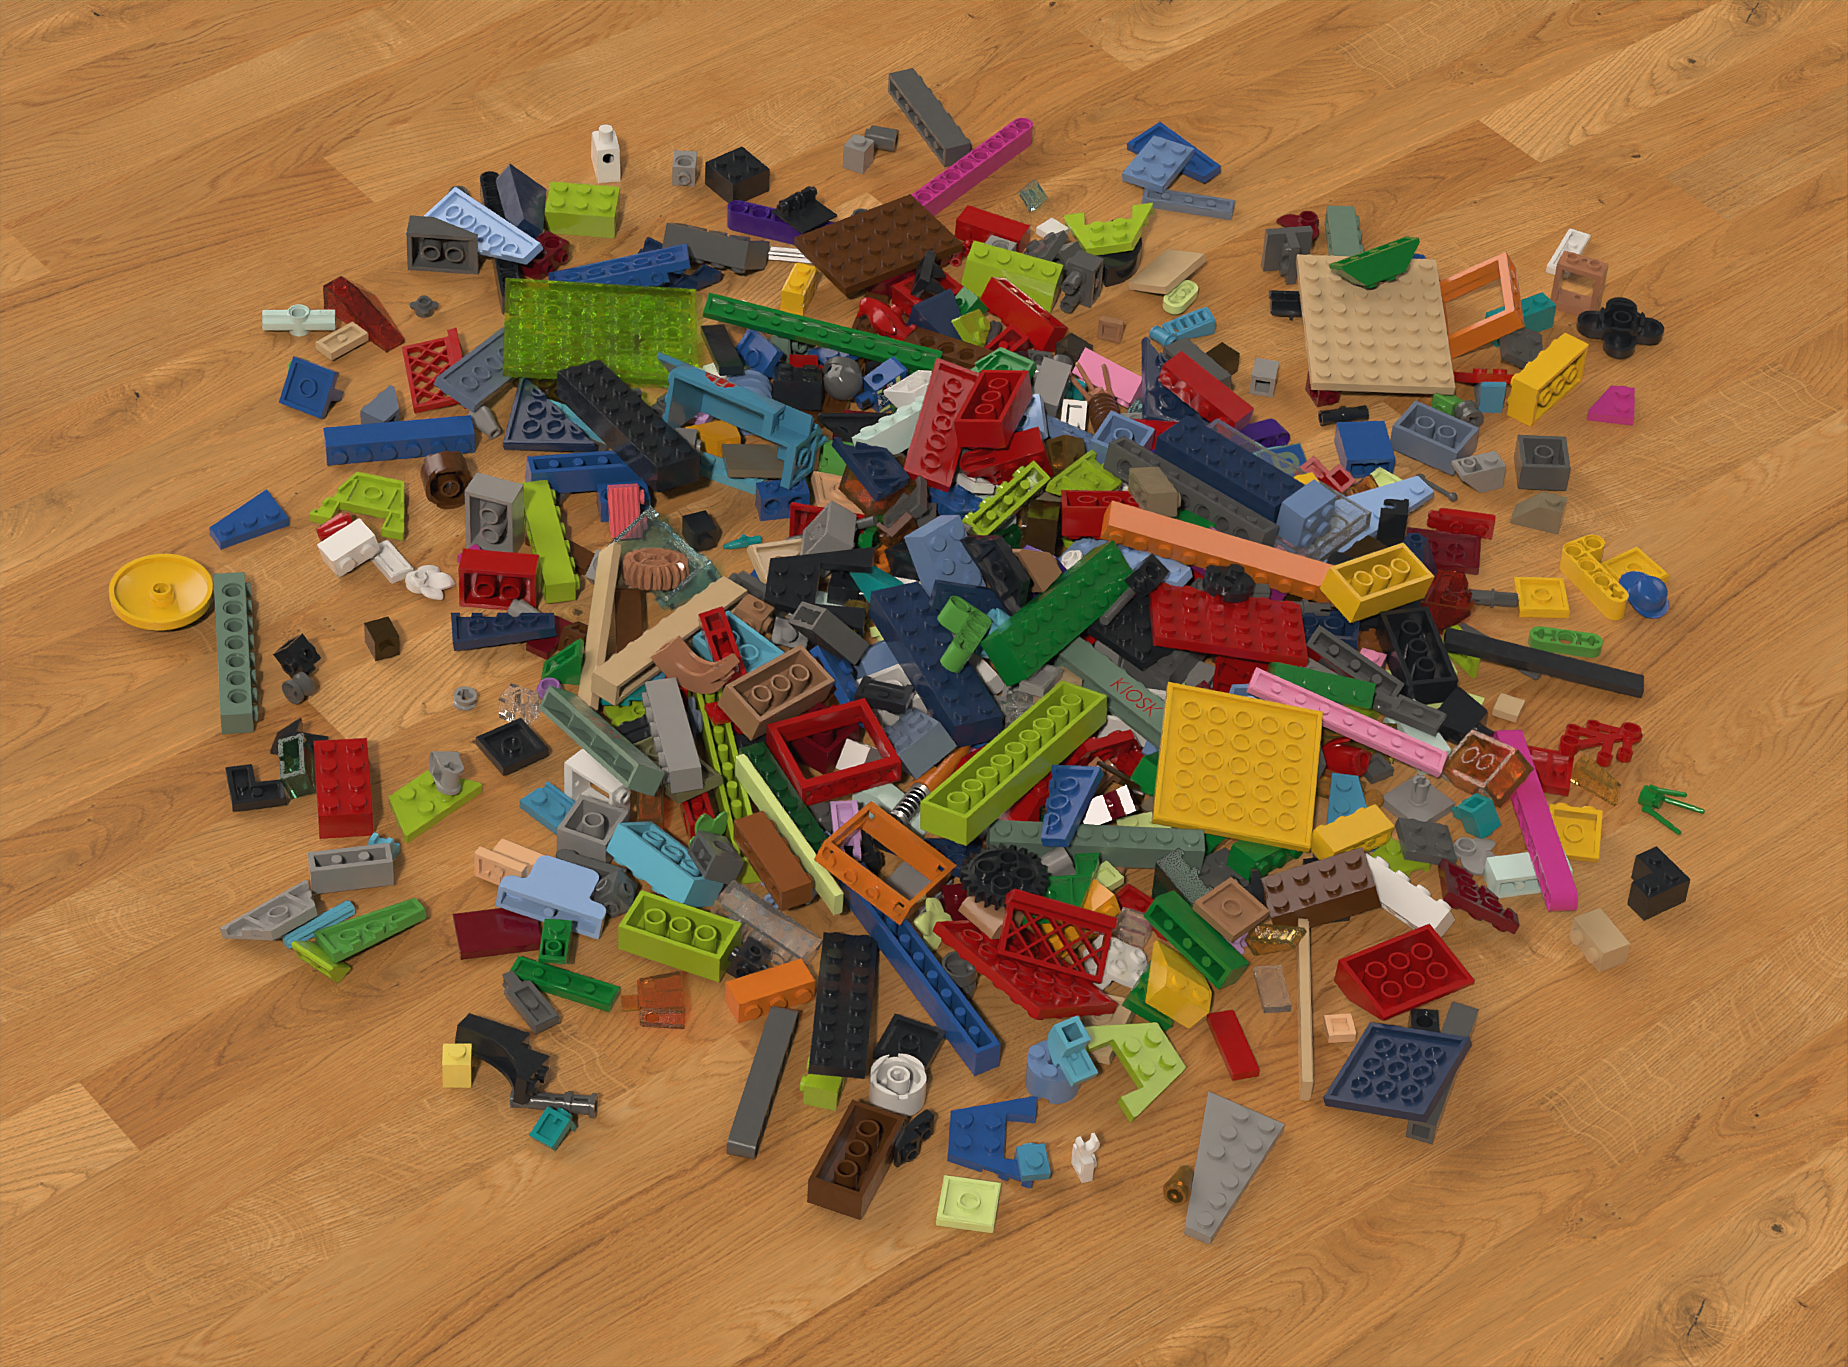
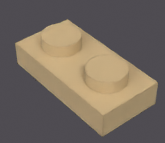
[316,322,369,361]

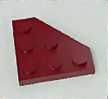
[1438,858,1520,934]

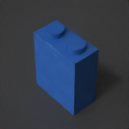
[1334,421,1395,478]

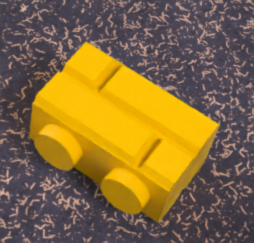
[780,263,818,316]

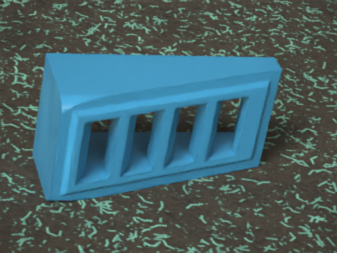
[1162,307,1216,340]

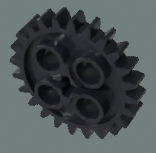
[960,843,1049,911]

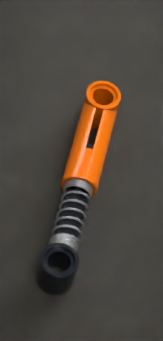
[873,745,971,851]

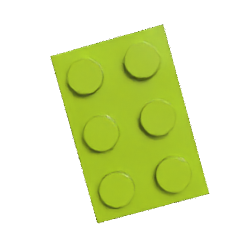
[545,181,620,239]

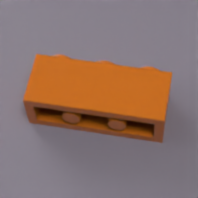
[725,958,815,1024]

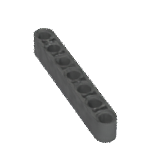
[726,1006,799,1160]

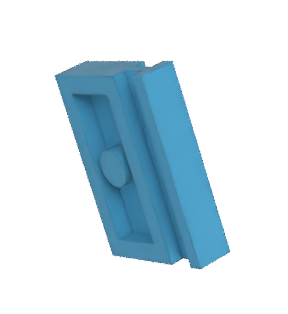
[520,782,575,835]

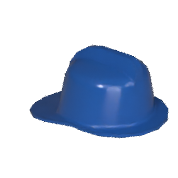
[1619,571,1669,619]

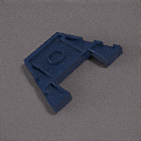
[635,237,721,305]

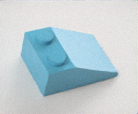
[692,610,785,673]

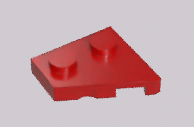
[1453,368,1514,384]
[1527,745,1574,797]

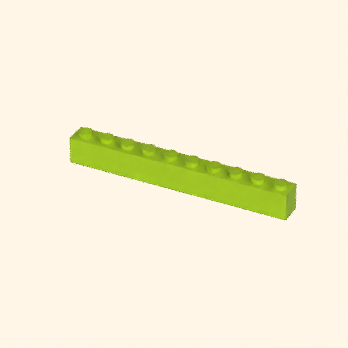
[693,687,761,885]

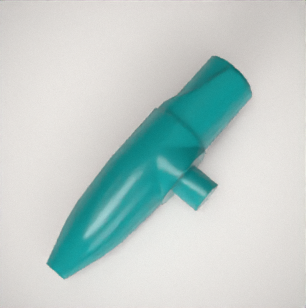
[723,534,762,550]

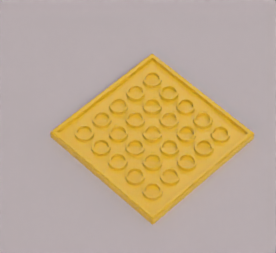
[1151,682,1323,853]

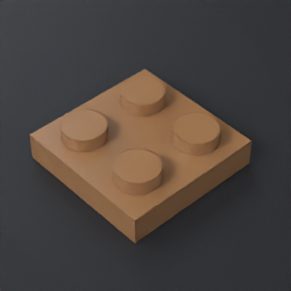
[1192,877,1270,943]

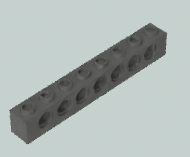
[1103,436,1279,548]

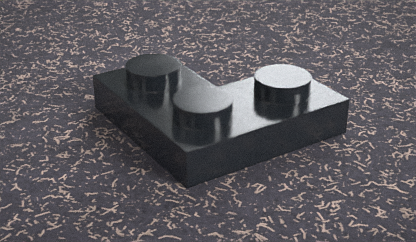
[225,764,286,812]

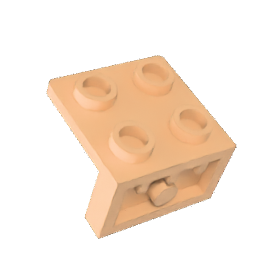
[474,839,545,885]

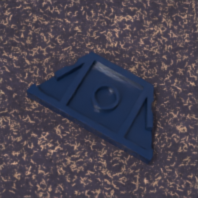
[832,437,910,501]

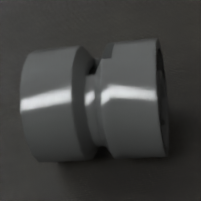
[942,951,977,1001]

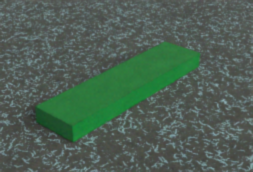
[510,956,621,1012]

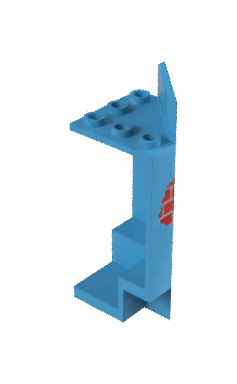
[658,352,829,489]

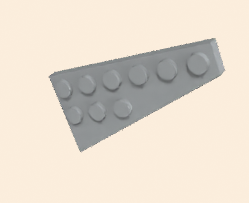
[1184,1091,1285,1245]

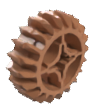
[621,547,689,592]

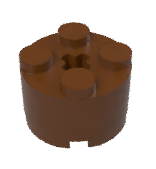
[420,451,473,509]

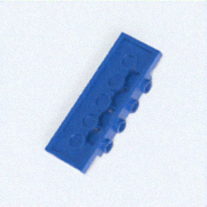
[548,243,690,302]

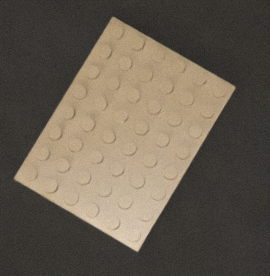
[1296,254,1455,395]

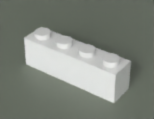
[1366,854,1455,937]

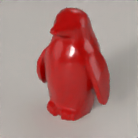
[856,297,918,341]
[1321,737,1372,780]

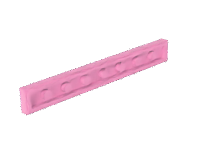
[1246,667,1448,777]

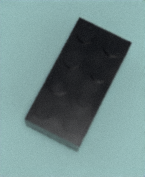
[1375,606,1458,704]

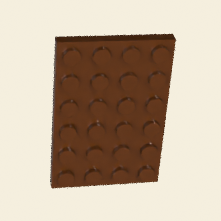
[794,194,963,295]

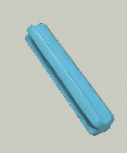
[283,900,355,949]

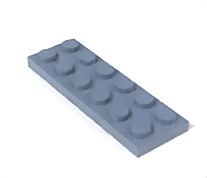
[434,321,550,412]

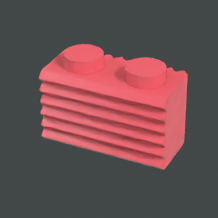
[607,483,646,538]

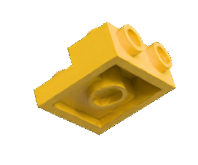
[1549,803,1603,863]

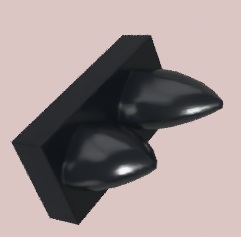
[910,250,946,298]

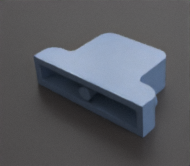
[495,856,606,940]

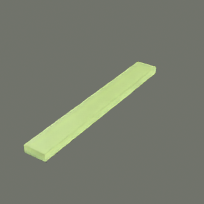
[735,754,844,915]

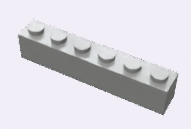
[641,677,703,794]

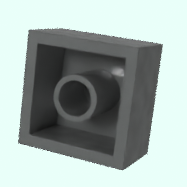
[1514,435,1571,491]

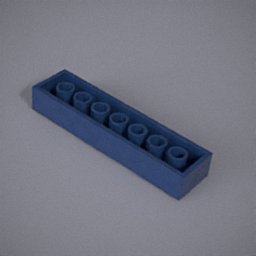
[868,581,1003,749]

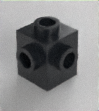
[273,633,321,679]
[726,936,772,979]

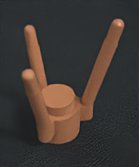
[1069,362,1115,402]

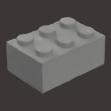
[465,472,524,553]

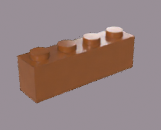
[733,811,814,911]

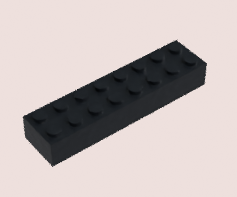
[556,360,701,493]

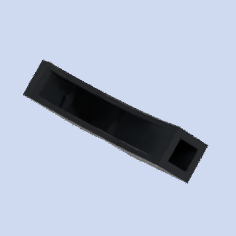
[455,1013,551,1105]

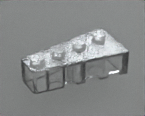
[710,879,823,966]

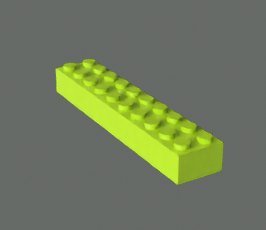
[920,680,1107,846]

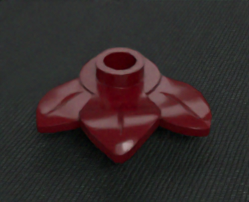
[1276,211,1319,240]

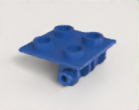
[927,484,983,520]

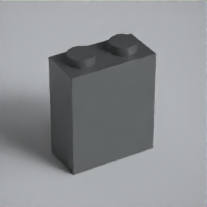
[788,601,869,665]

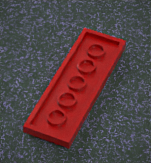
[903,358,980,492]

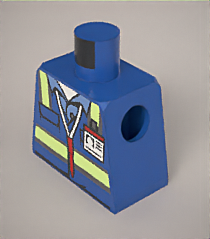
[855,356,908,413]

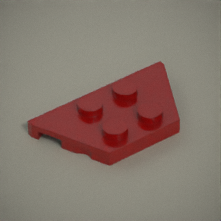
[1059,729,1143,766]

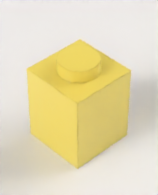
[442,1044,472,1088]

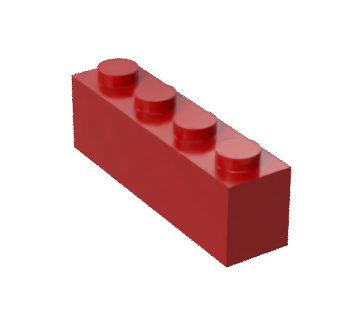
[980,277,1069,352]
[1158,351,1254,438]

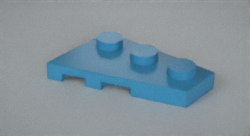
[1326,773,1378,852]

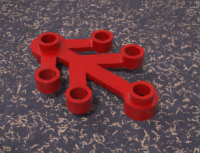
[1558,720,1643,767]

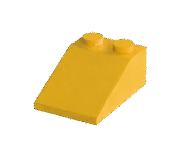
[1145,940,1212,1029]

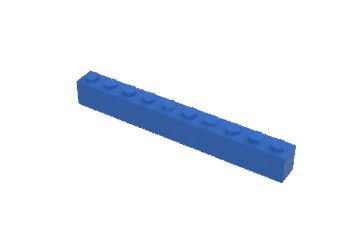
[839,862,1001,1076]

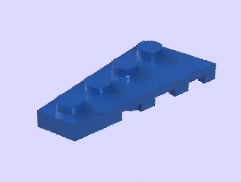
[1127,122,1221,183]
[1041,765,1103,847]

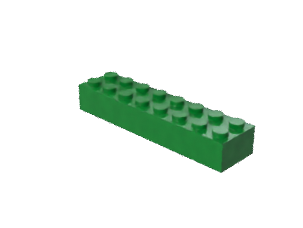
[980,540,1132,687]

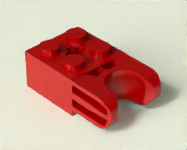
[960,426,1054,486]

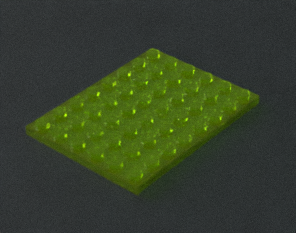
[503,278,698,386]

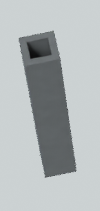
[1405,1002,1479,1145]

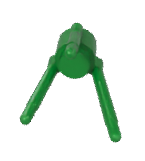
[1638,784,1705,835]

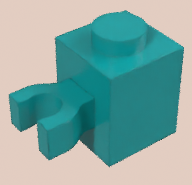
[1451,793,1501,839]

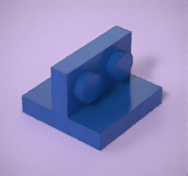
[735,329,784,378]
[279,356,344,419]

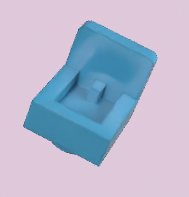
[1014,1143,1051,1182]

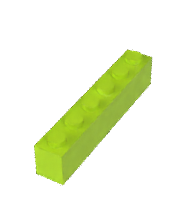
[519,480,580,604]

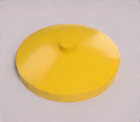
[109,554,213,631]

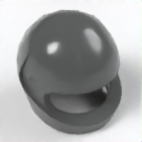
[823,356,863,401]

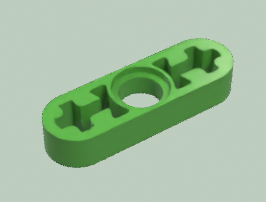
[1528,626,1603,658]

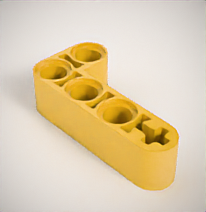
[1559,534,1629,620]

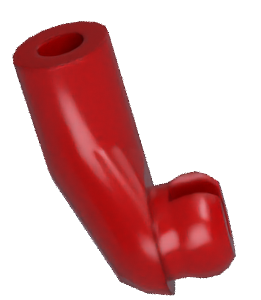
[950,239,974,267]

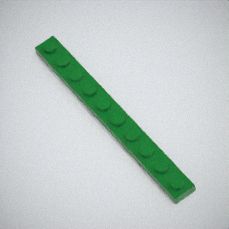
[703,292,943,371]

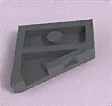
[883,475,927,529]

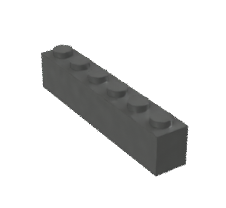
[888,68,972,167]

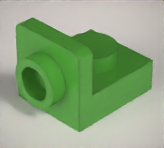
[1431,393,1464,418]

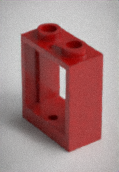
[891,271,964,318]

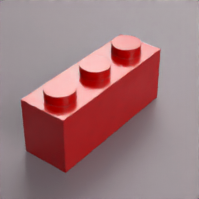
[955,205,1031,253]

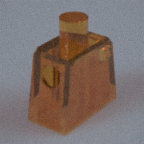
[621,971,685,1029]

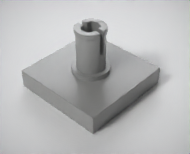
[1380,774,1455,823]

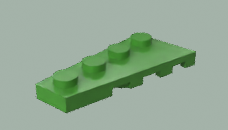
[313,898,427,964]

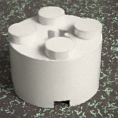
[869,1054,927,1121]

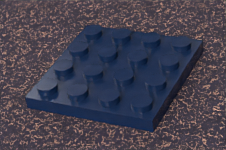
[1323,1022,1472,1123]

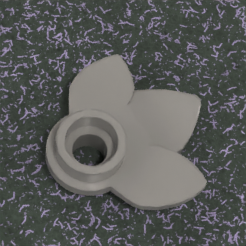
[1453,837,1496,876]

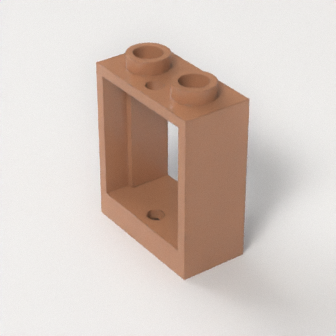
[1551,251,1609,316]

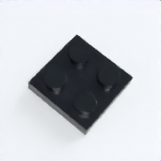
[476,718,549,776]
[873,1014,946,1073]

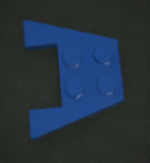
[947,1096,1037,1188]

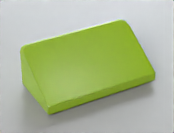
[291,941,351,983]

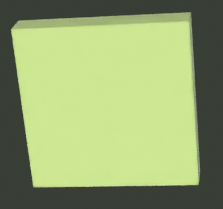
[936,1175,1001,1233]

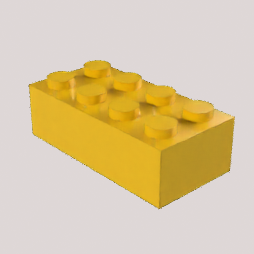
[1507,333,1589,427]
[1319,543,1435,623]

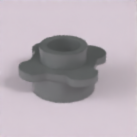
[410,295,439,318]

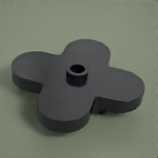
[1576,297,1664,359]

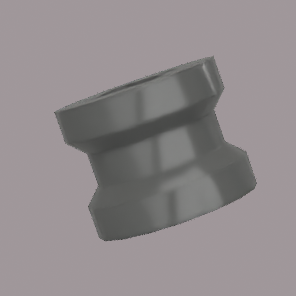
[1454,400,1484,427]
[282,672,315,705]

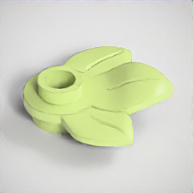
[914,898,952,952]

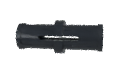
[1318,405,1369,426]

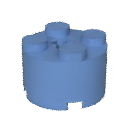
[1025,1040,1081,1104]

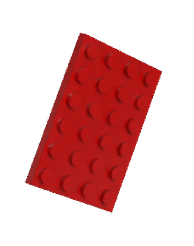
[1148,582,1308,668]
[933,920,1118,1020]

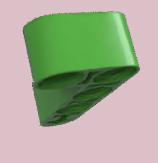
[937,596,992,673]

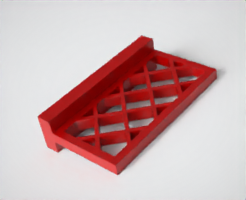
[402,328,467,413]
[996,889,1118,984]

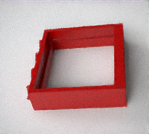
[766,698,902,806]

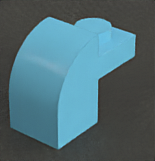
[1047,1015,1098,1087]

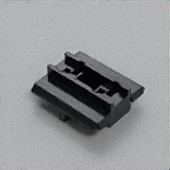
[1268,290,1302,321]

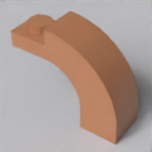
[650,635,740,694]

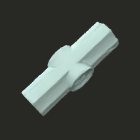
[262,304,336,337]

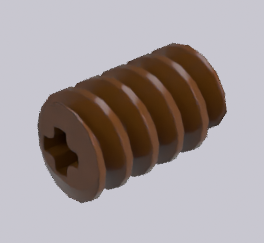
[1087,393,1120,433]

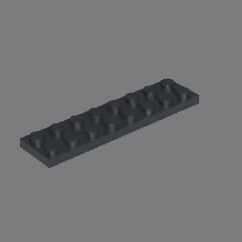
[808,932,878,1079]

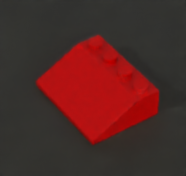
[1334,923,1475,1021]

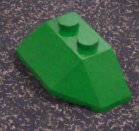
[1329,236,1420,288]

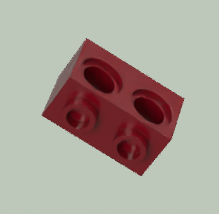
[517,231,569,282]

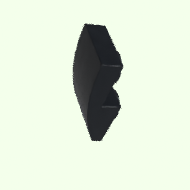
[893,1109,934,1168]

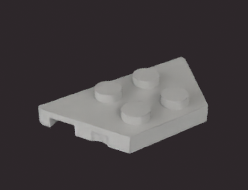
[220,880,318,941]

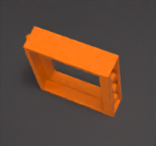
[1440,252,1525,359]
[814,801,957,925]

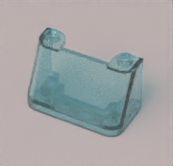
[606,505,722,611]

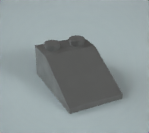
[406,215,479,275]

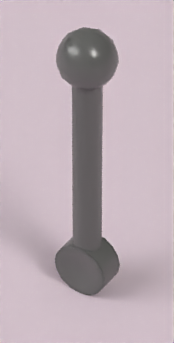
[1416,474,1458,502]

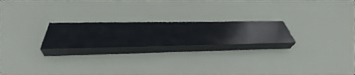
[1444,627,1644,698]

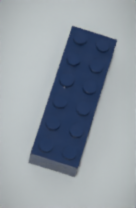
[1155,415,1305,524]

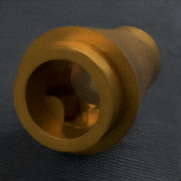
[1163,1165,1194,1205]

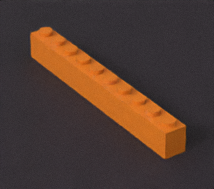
[1100,501,1335,607]

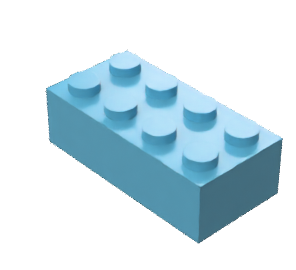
[606,821,724,908]

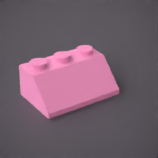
[1072,347,1142,408]

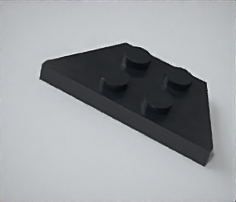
[960,535,1030,617]

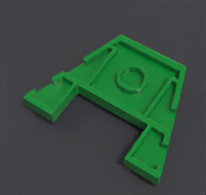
[970,347,1037,380]
[1022,852,1099,925]

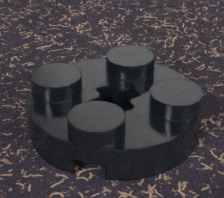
[1202,564,1254,603]

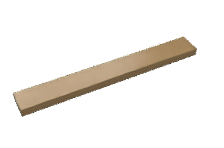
[578,542,621,712]
[1295,918,1313,1101]

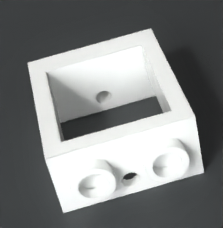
[564,749,631,817]

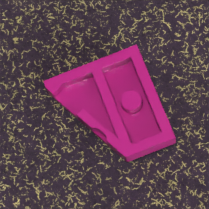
[1587,385,1635,426]

